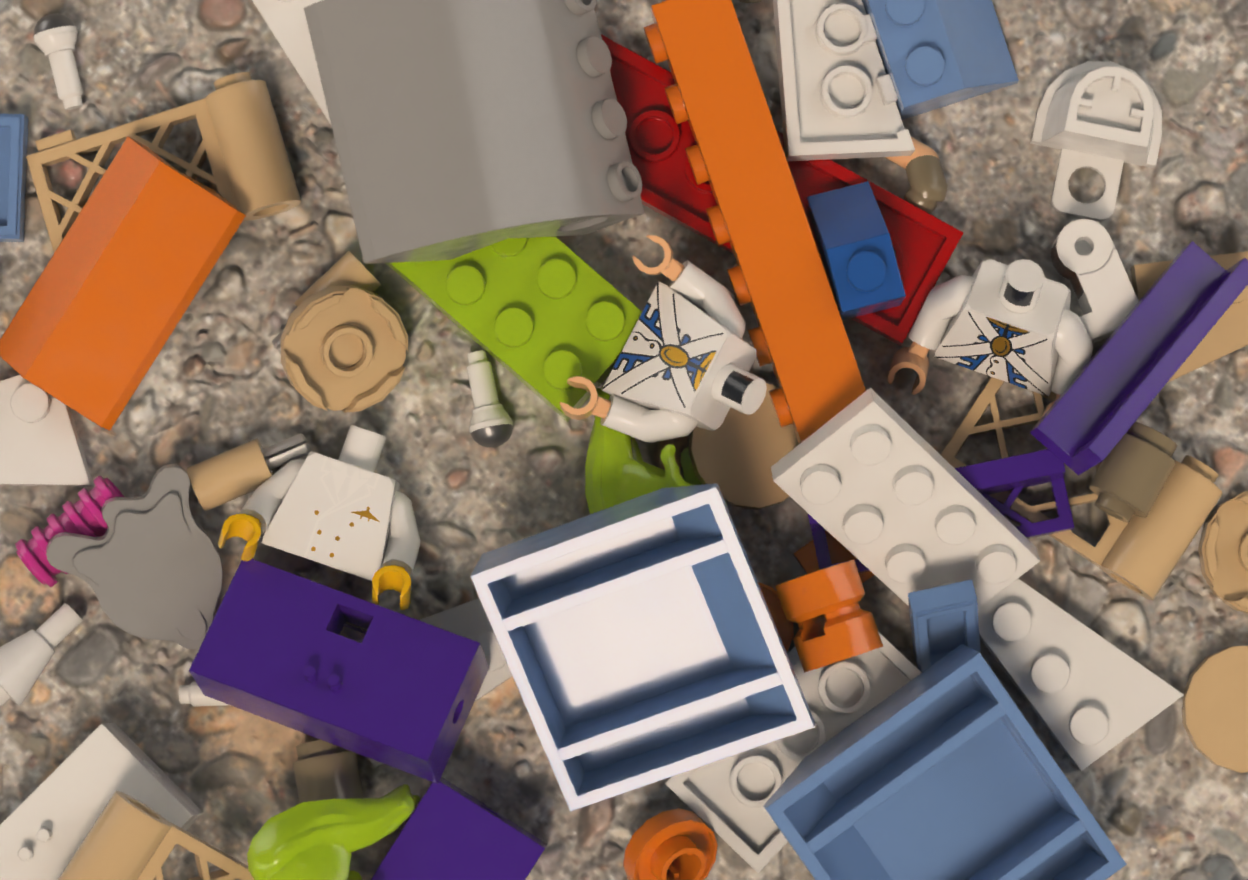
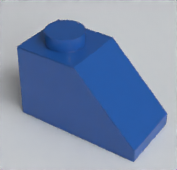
[806,181,906,320]

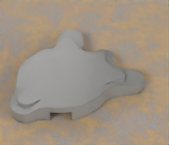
[46,464,223,649]

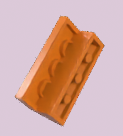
[0,136,246,431]

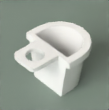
[1030,61,1162,221]

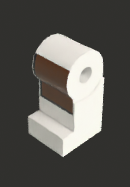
[1050,219,1139,344]

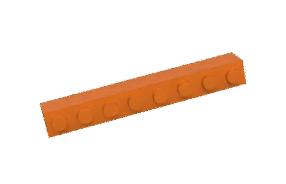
[644,0,866,444]

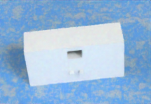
[0,723,204,880]

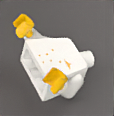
[218,425,421,610]

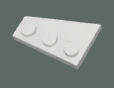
[978,578,1184,771]

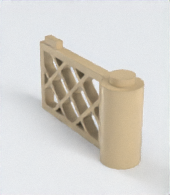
[26,72,301,253]
[941,377,1223,601]
[58,791,255,880]

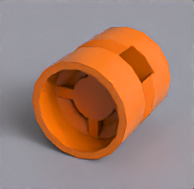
[775,560,883,673]

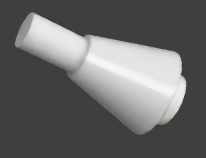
[0,603,83,707]

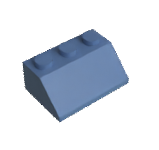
[862,0,1019,120]

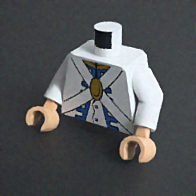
[560,235,767,443]
[888,259,1093,422]

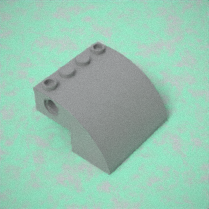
[304,0,645,264]

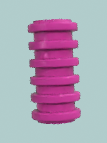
[15,476,125,587]

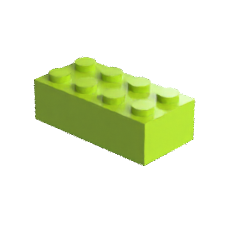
[386,236,642,422]

